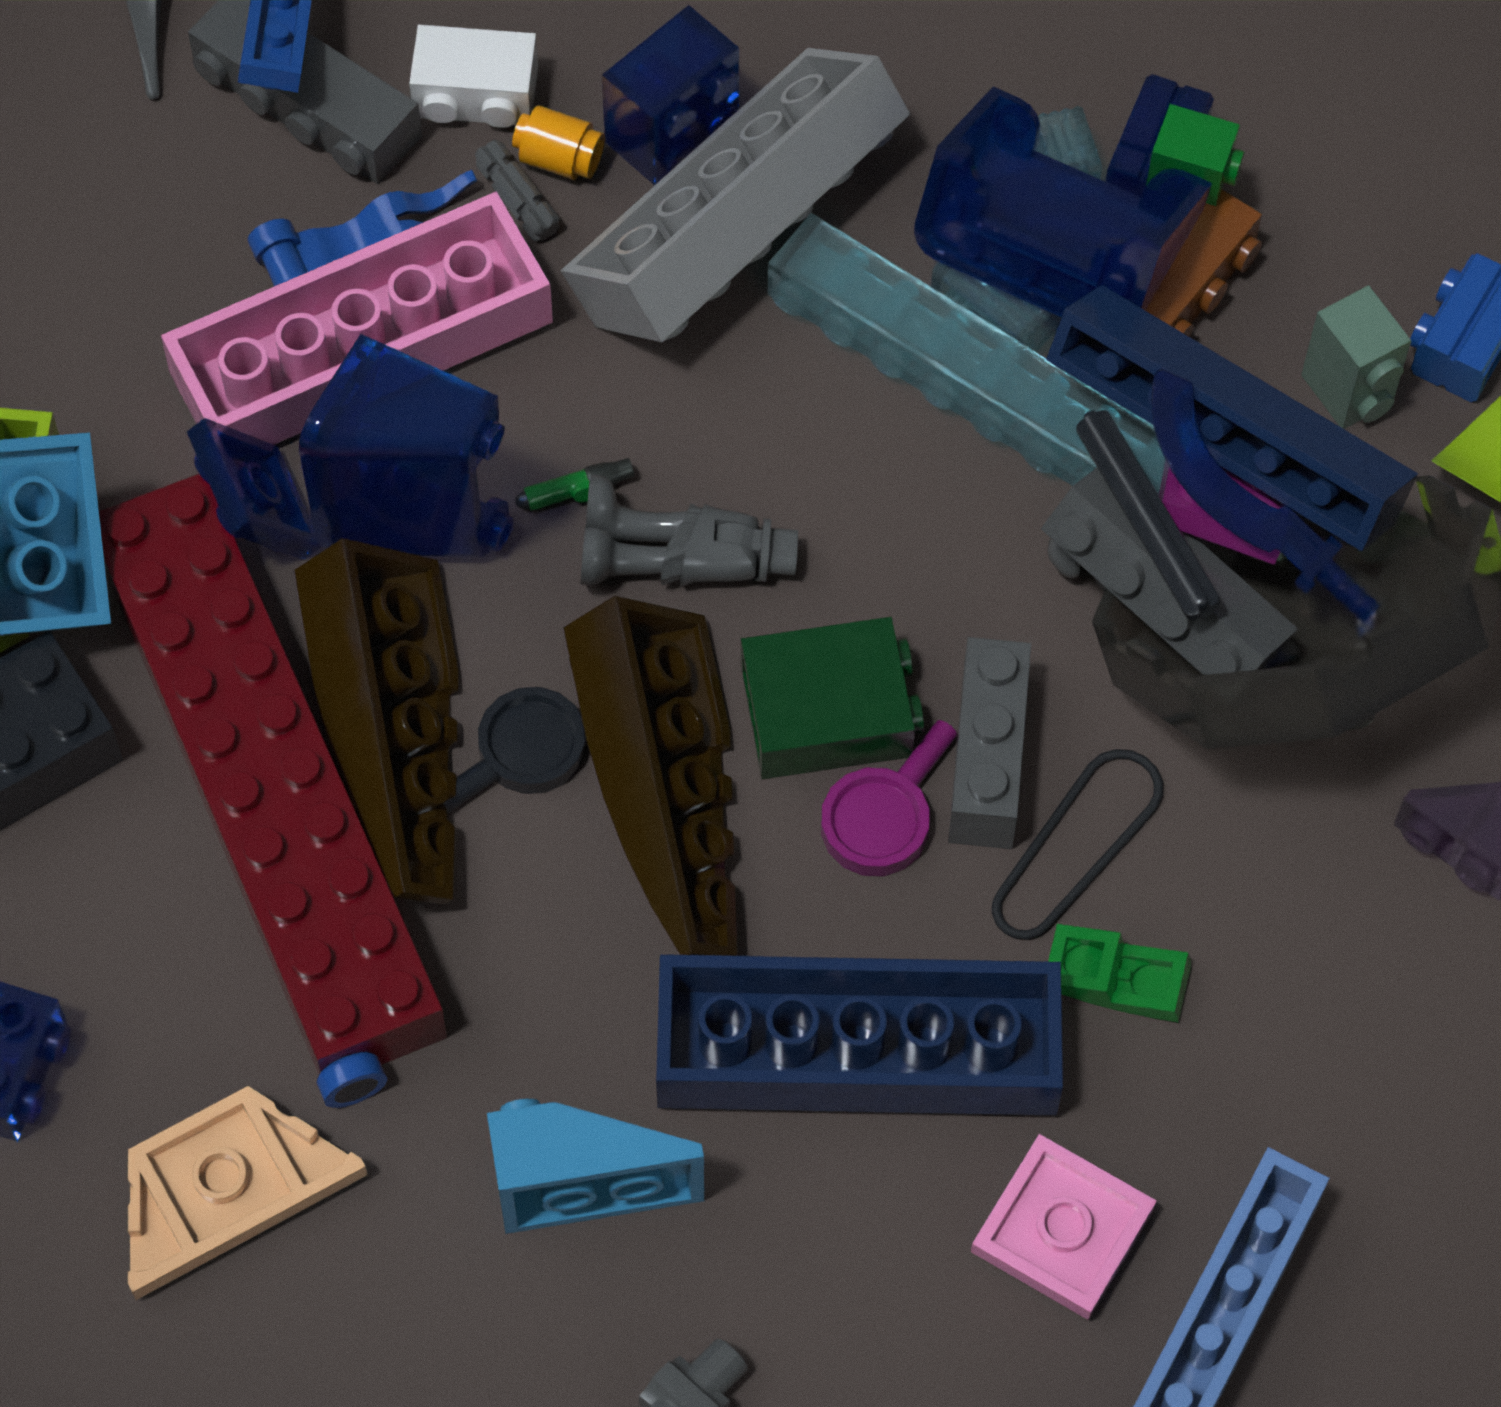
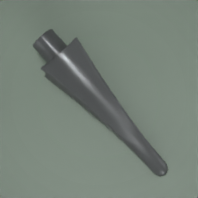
[125,0,161,100]

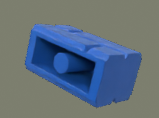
[1410,253,1501,402]

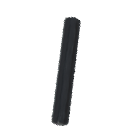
[1076,410,1220,621]

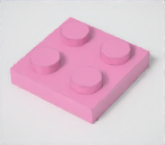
[971,1134,1157,1320]

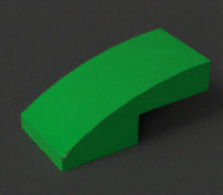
[1048,924,1192,1022]

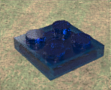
[186,418,323,560]

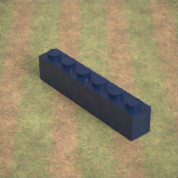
[1046,285,1418,551]

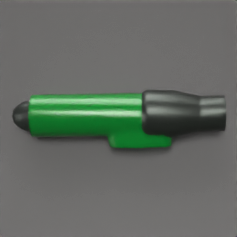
[515,458,635,511]

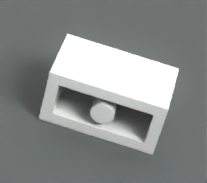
[409,25,538,127]

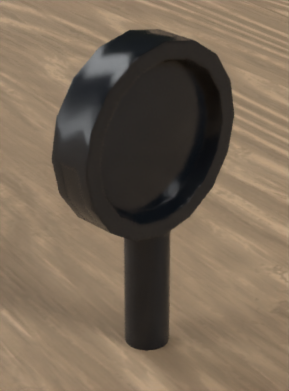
[443,687,586,814]

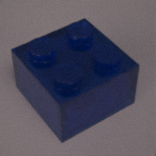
[602,5,739,185]

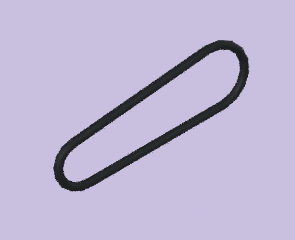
[992,749,1163,940]

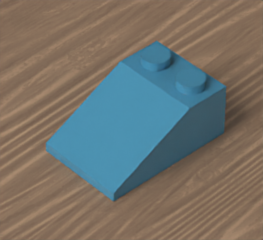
[0,432,111,636]
[487,1099,704,1234]

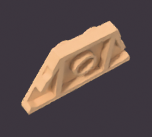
[128,1086,368,1300]

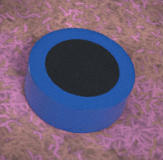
[316,1052,387,1108]

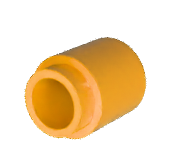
[512,105,605,180]

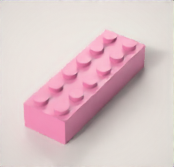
[161,191,553,468]

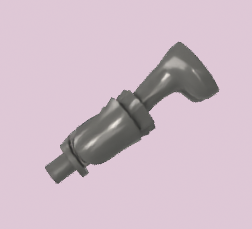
[580,475,798,586]

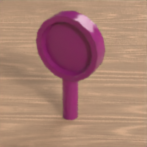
[821,720,957,877]

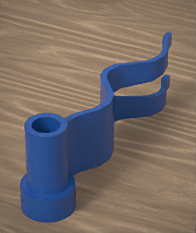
[247,170,477,286]

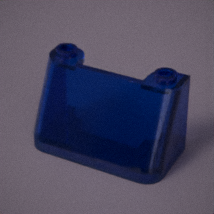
[914,86,1213,318]
[299,334,514,558]

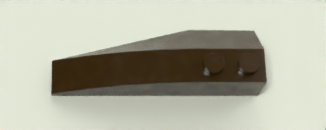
[294,538,459,905]
[563,595,737,956]

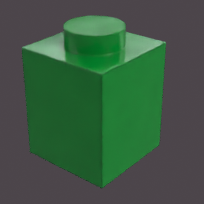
[1146,104,1245,206]

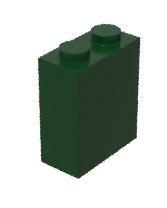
[740,616,924,780]

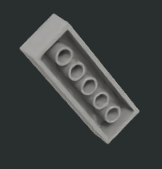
[560,48,910,342]

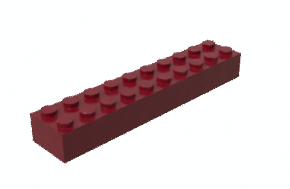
[99,471,447,1074]

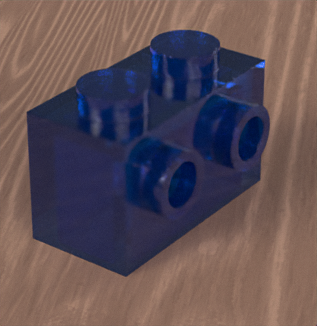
[0,981,71,1142]

